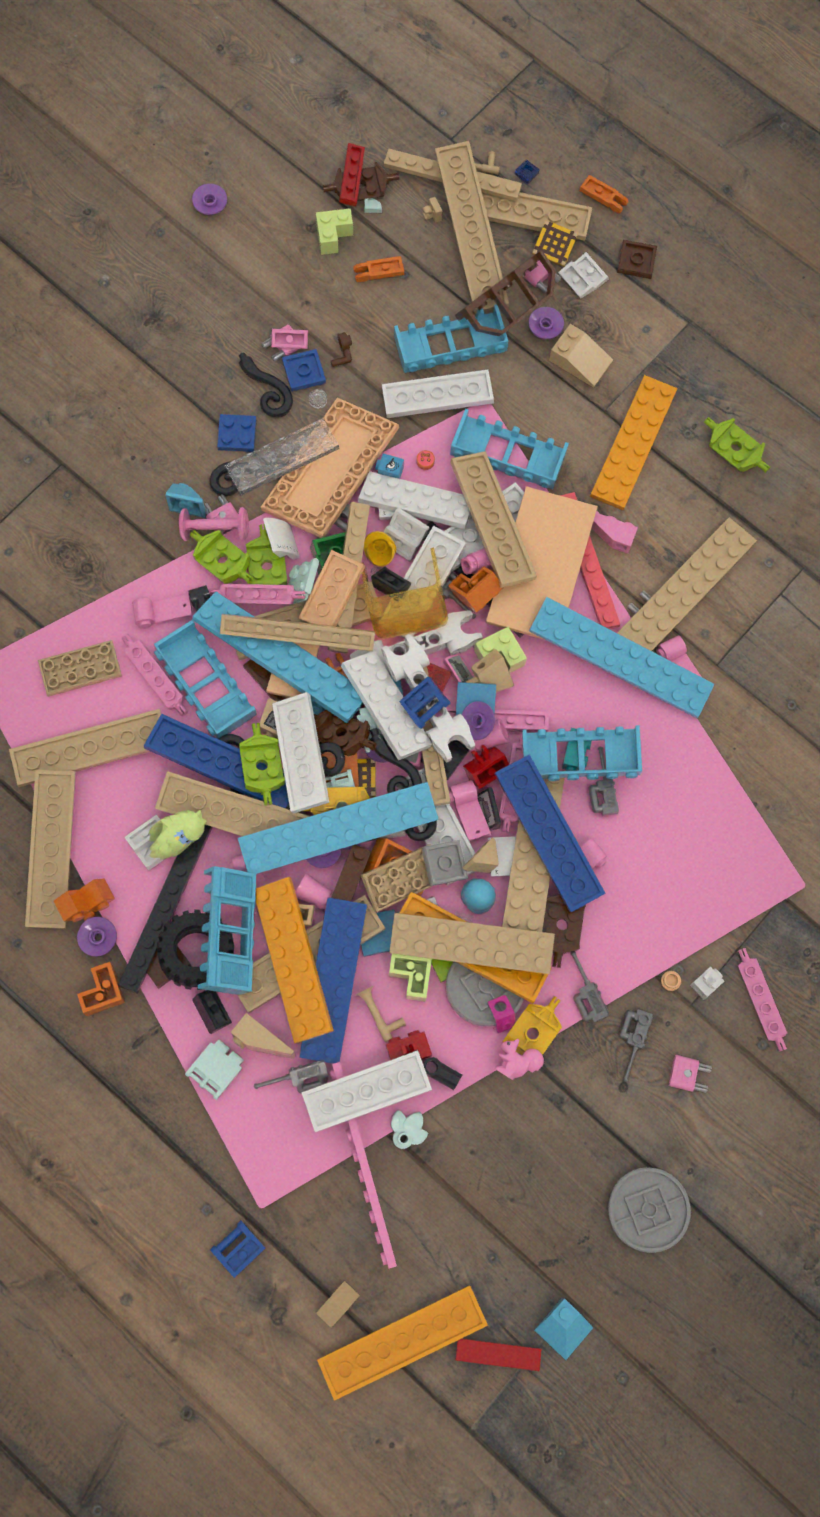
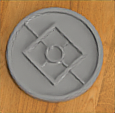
[446,962,524,1027]
[608,1168,691,1253]

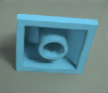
[165,483,206,518]
[535,1298,593,1360]

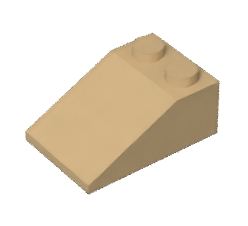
[549,324,613,387]
[231,1013,296,1059]

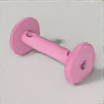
[179,507,249,541]

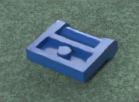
[399,677,450,729]
[210,1220,266,1278]

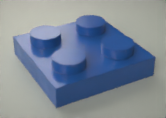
[282,349,326,392]
[217,414,256,452]

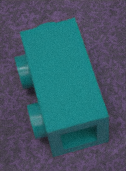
[561,728,592,771]

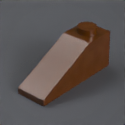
[331,845,371,901]

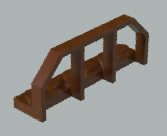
[455,250,556,336]

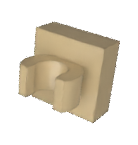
[423,197,442,223]

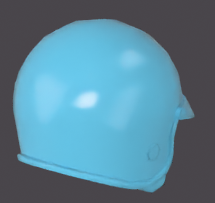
[461,878,496,914]

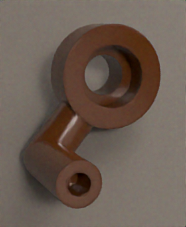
[331,332,352,367]

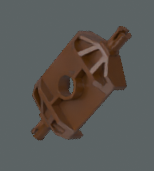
[322,162,399,201]
[314,710,377,756]
[542,894,586,968]

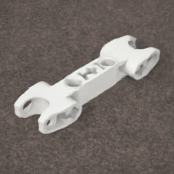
[350,610,483,676]
[381,634,475,762]

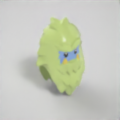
[148,810,207,860]

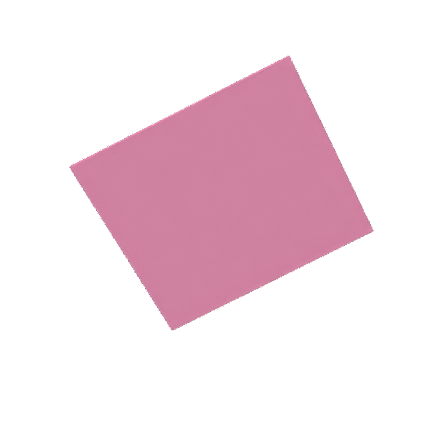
[0,404,805,1208]

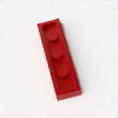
[339,143,365,207]
[455,1339,542,1371]

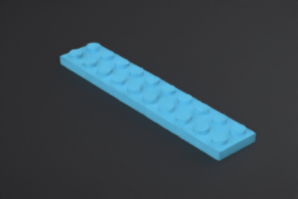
[192,592,364,723]
[529,597,715,718]
[238,782,439,874]

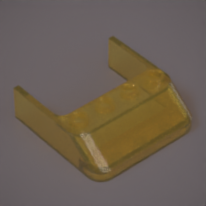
[361,547,448,639]

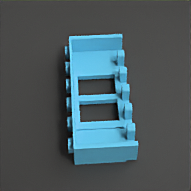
[394,304,509,373]
[450,408,569,489]
[154,620,257,739]
[522,725,642,781]
[198,866,256,995]

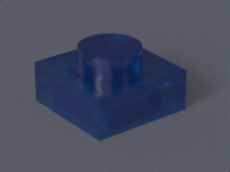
[515,159,540,184]

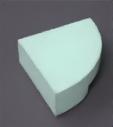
[365,198,382,213]

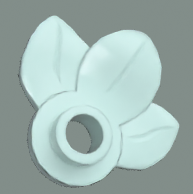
[391,1110,428,1149]

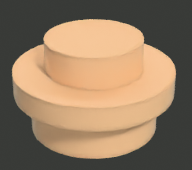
[661,971,681,991]

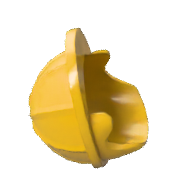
[364,531,396,567]

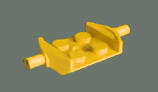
[304,787,370,815]
[502,996,562,1055]

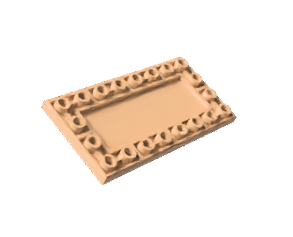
[261,398,399,538]
[486,486,598,640]

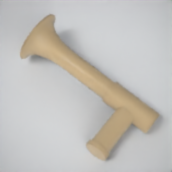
[475,151,499,175]
[355,986,406,1042]

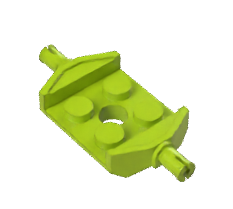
[704,417,770,473]
[246,524,288,585]
[190,530,254,584]
[239,723,285,805]

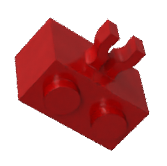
[463,744,509,789]
[386,1030,432,1060]

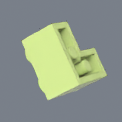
[316,208,353,255]
[474,626,527,673]
[389,953,432,1002]

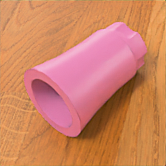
[461,548,493,574]
[470,718,510,752]
[295,873,333,910]

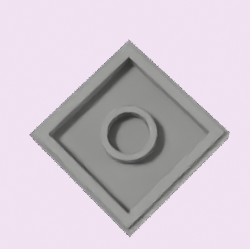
[421,840,468,886]

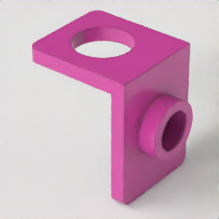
[488,995,516,1033]

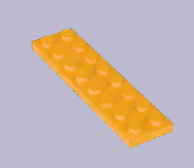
[590,375,677,511]
[255,877,334,1044]
[392,892,551,1004]
[317,1285,488,1401]

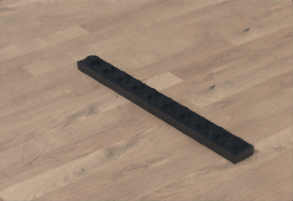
[118,825,213,994]

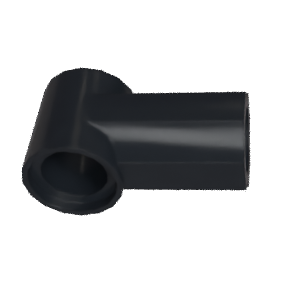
[188,585,210,612]
[423,1057,462,1090]

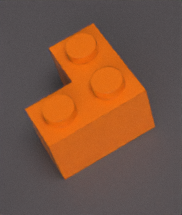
[448,566,504,613]
[54,878,115,922]
[77,962,125,1016]

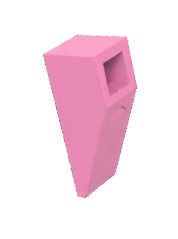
[591,511,638,554]

